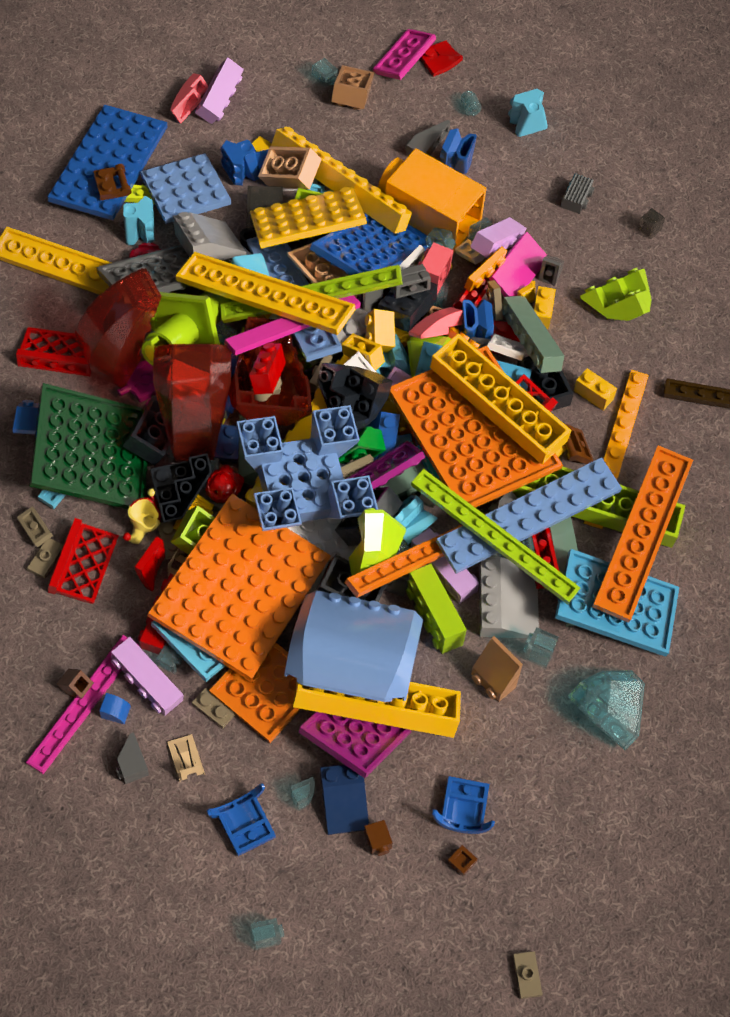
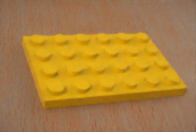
[250,187,367,249]

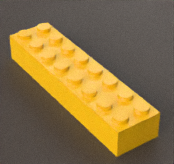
[430,333,571,464]
[293,679,461,738]

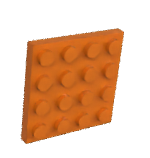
[209,643,301,743]

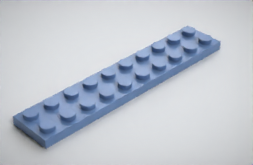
[247,237,342,362]
[436,457,622,574]

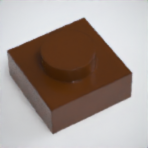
[448,845,478,876]

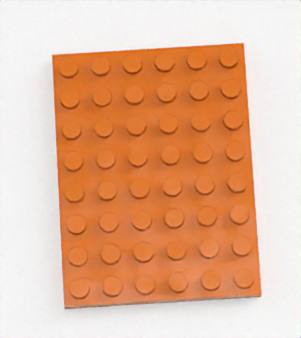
[389,346,563,508]
[147,494,331,681]

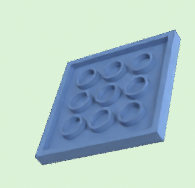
[141,153,231,224]

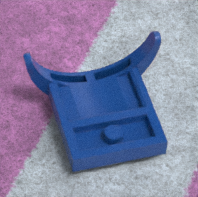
[432,776,495,834]
[207,783,276,856]

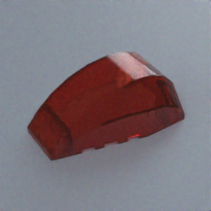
[75,268,161,387]
[229,317,312,426]
[153,344,232,461]

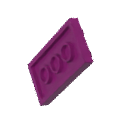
[346,441,425,489]

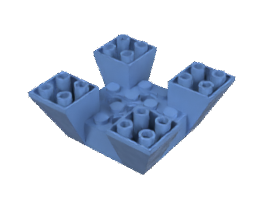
[236,405,378,531]

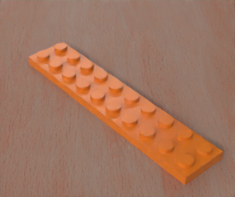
[592,445,693,623]

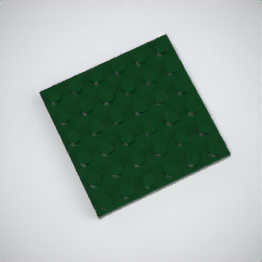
[29,383,147,509]

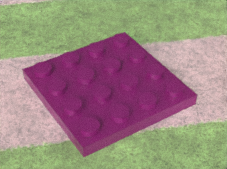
[299,712,412,778]

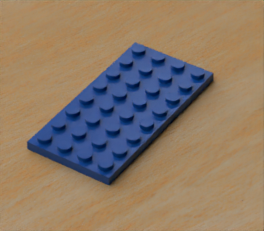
[48,105,168,220]
[310,214,436,275]

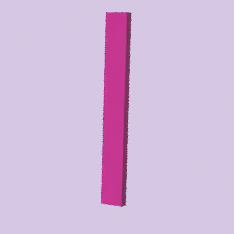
[225,295,361,355]
[26,635,140,774]

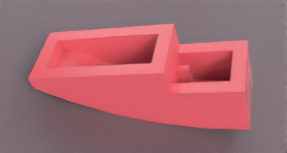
[170,73,208,123]
[409,307,463,339]

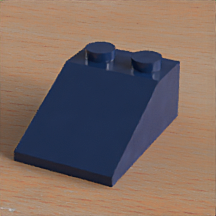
[320,765,369,835]

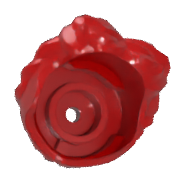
[205,465,244,503]

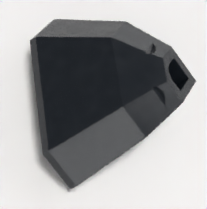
[317,363,393,433]
[150,453,212,523]

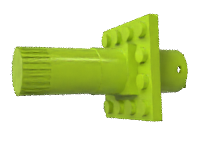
[142,291,234,367]

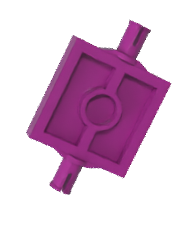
[117,360,174,403]

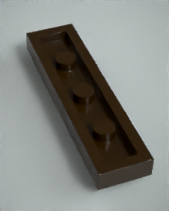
[664,378,730,409]

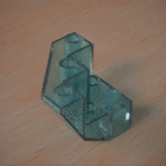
[568,670,645,750]

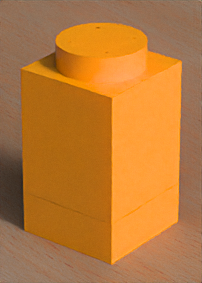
[378,148,486,253]

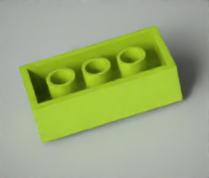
[406,564,467,654]

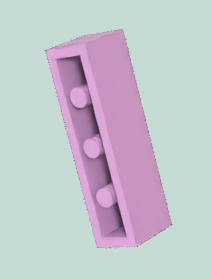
[195,57,244,124]
[470,217,527,258]
[411,528,479,604]
[111,637,184,716]

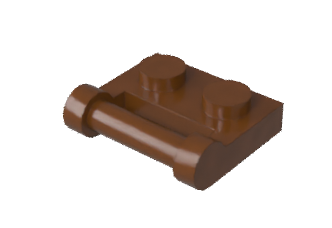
[93,164,132,200]
[565,424,594,465]

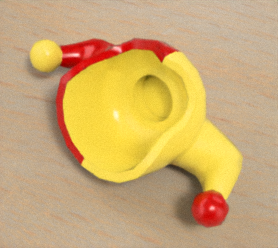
[123,489,162,544]

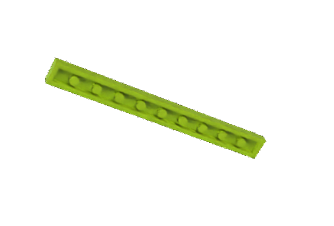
[221,265,403,323]
[411,469,581,605]

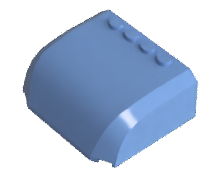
[284,590,423,702]

